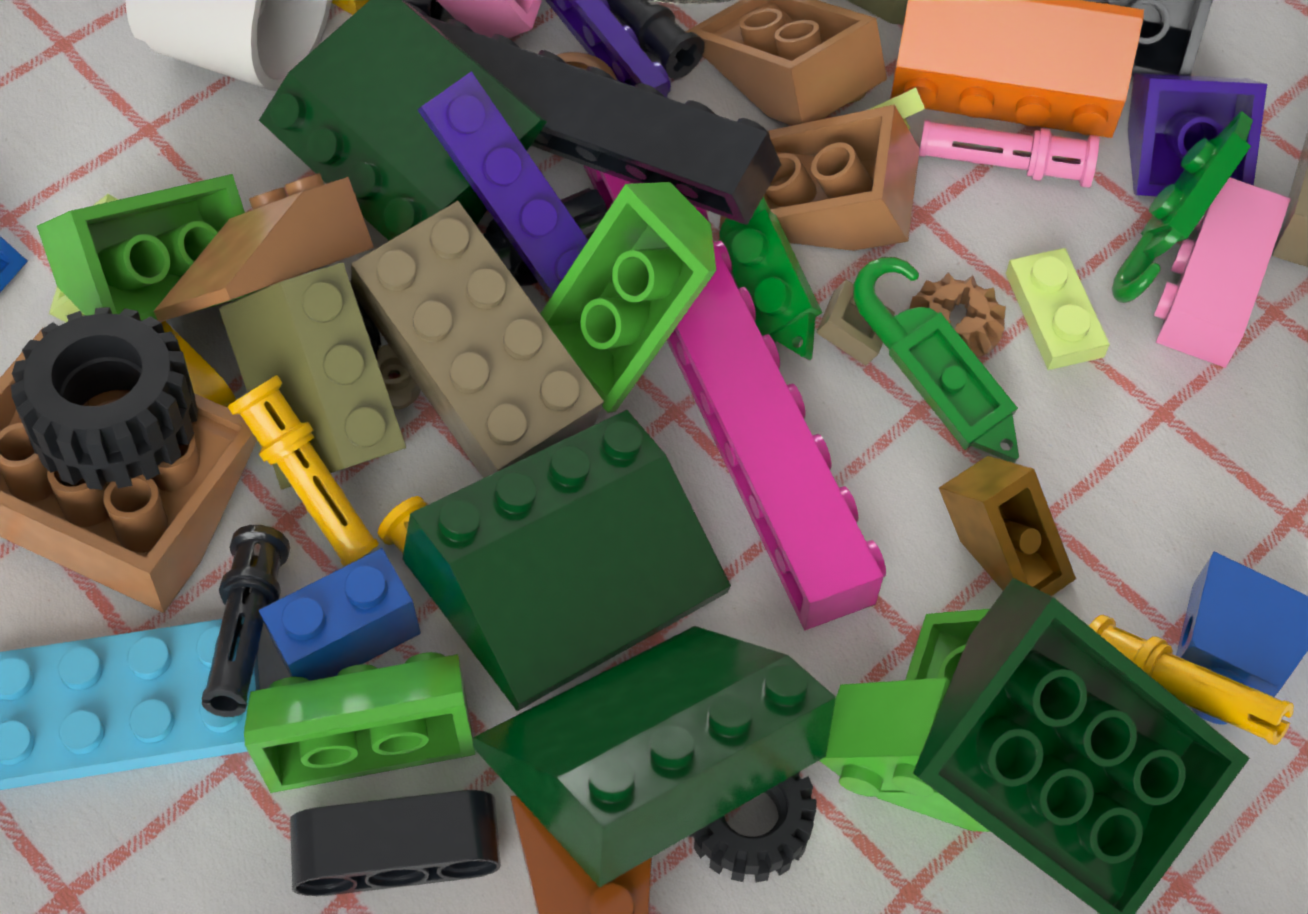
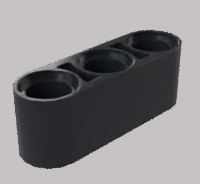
[290,790,501,896]

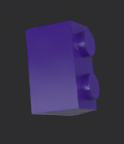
[1128,73,1267,196]

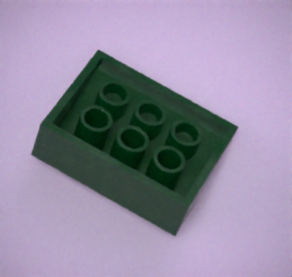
[259,0,547,241]
[402,410,731,711]
[913,578,1250,914]
[473,626,836,887]

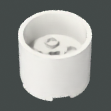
[126,0,332,91]

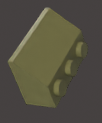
[219,262,406,490]

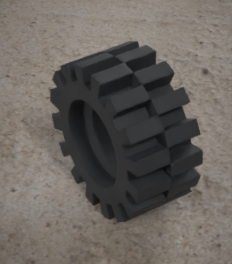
[689,772,816,882]

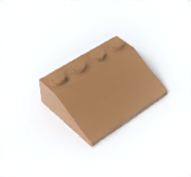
[0,327,257,613]

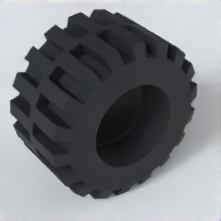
[10,307,198,490]

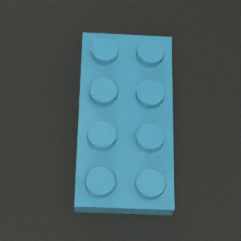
[0,617,260,790]

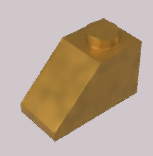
[939,456,1076,596]

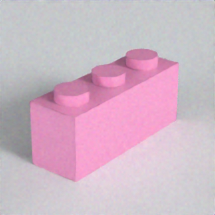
[1153,178,1291,368]

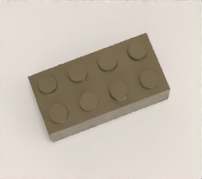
[351,201,604,478]

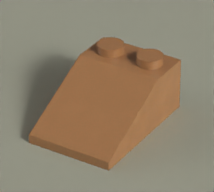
[685,0,887,126]
[719,104,920,251]
[154,173,374,322]

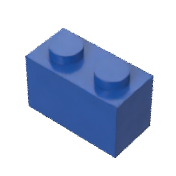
[259,548,421,681]

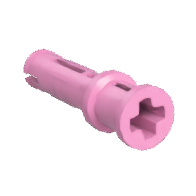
[919,120,1100,188]

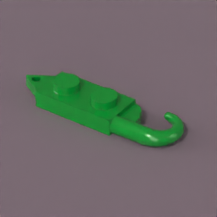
[1112,111,1253,303]
[718,196,823,360]
[853,257,1019,463]

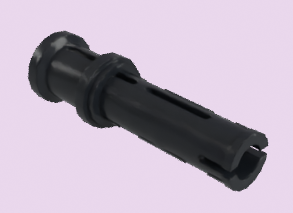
[607,0,705,79]
[201,525,290,717]

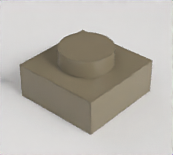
[816,279,895,366]

